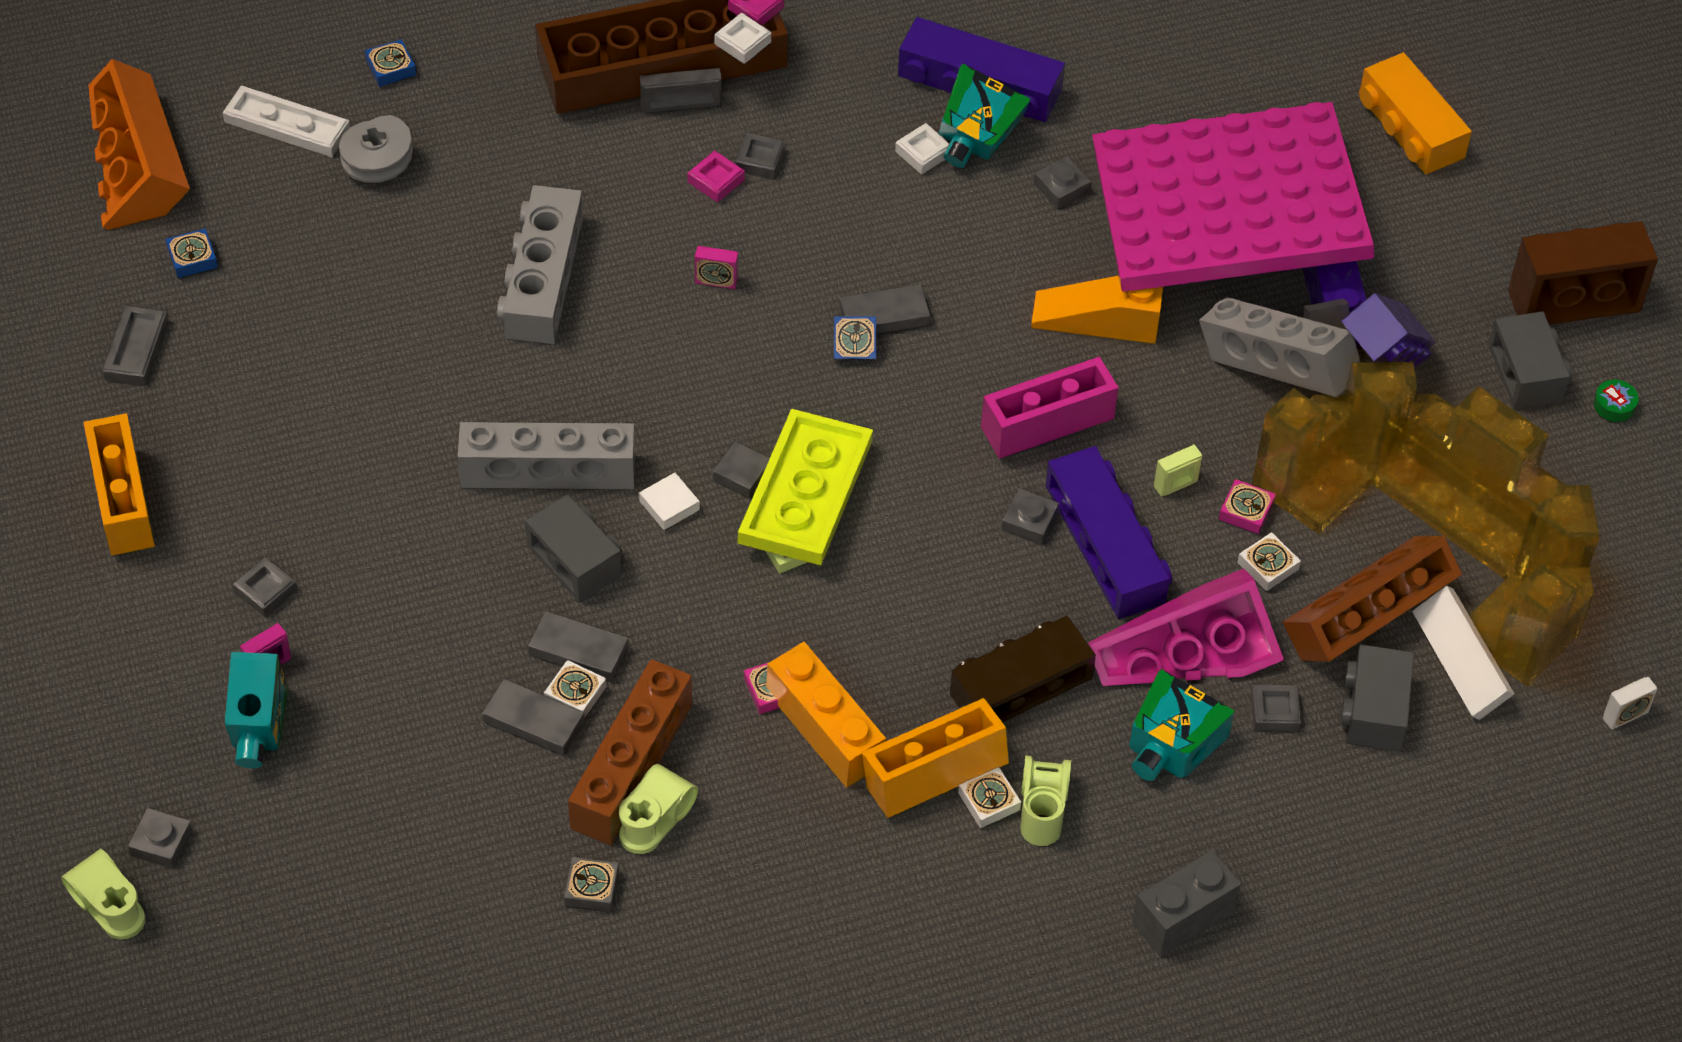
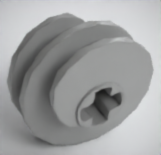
[339,115,413,183]

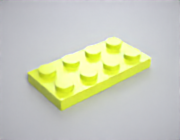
[737,409,873,566]

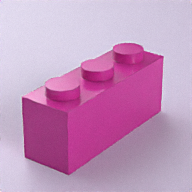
[981,356,1119,459]

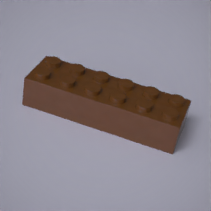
[535,0,788,114]

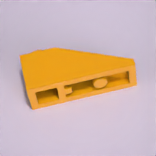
[1031,275,1163,344]

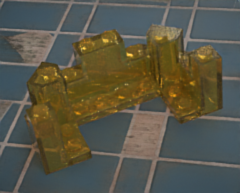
[1252,362,1600,687]

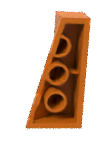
[88,59,190,230]

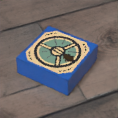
[364,39,416,87]
[165,228,218,278]
[834,316,876,359]

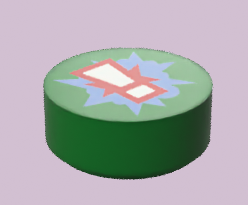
[1593,379,1639,422]

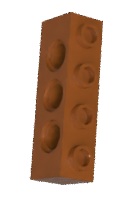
[1283,536,1462,662]
[568,659,693,846]

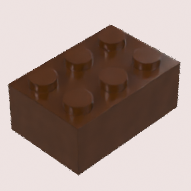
[1508,221,1658,325]

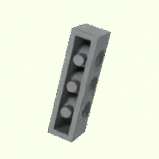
[497,185,583,344]
[1199,297,1364,397]
[458,422,635,489]

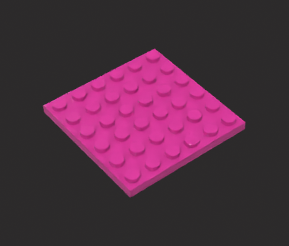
[1092,102,1374,292]

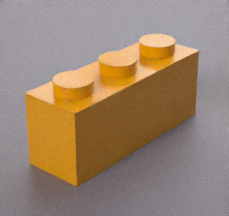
[1359,52,1472,175]
[83,413,155,556]
[766,642,886,788]
[862,698,1009,818]

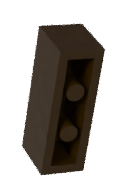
[950,616,1096,723]

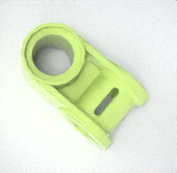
[1020,755,1071,846]
[619,764,698,854]
[61,849,146,940]

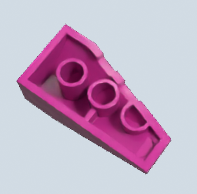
[1088,568,1284,686]

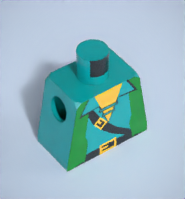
[938,63,1031,168]
[225,652,288,769]
[1129,669,1235,781]

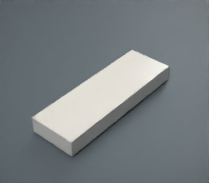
[223,85,350,158]
[1412,585,1514,720]

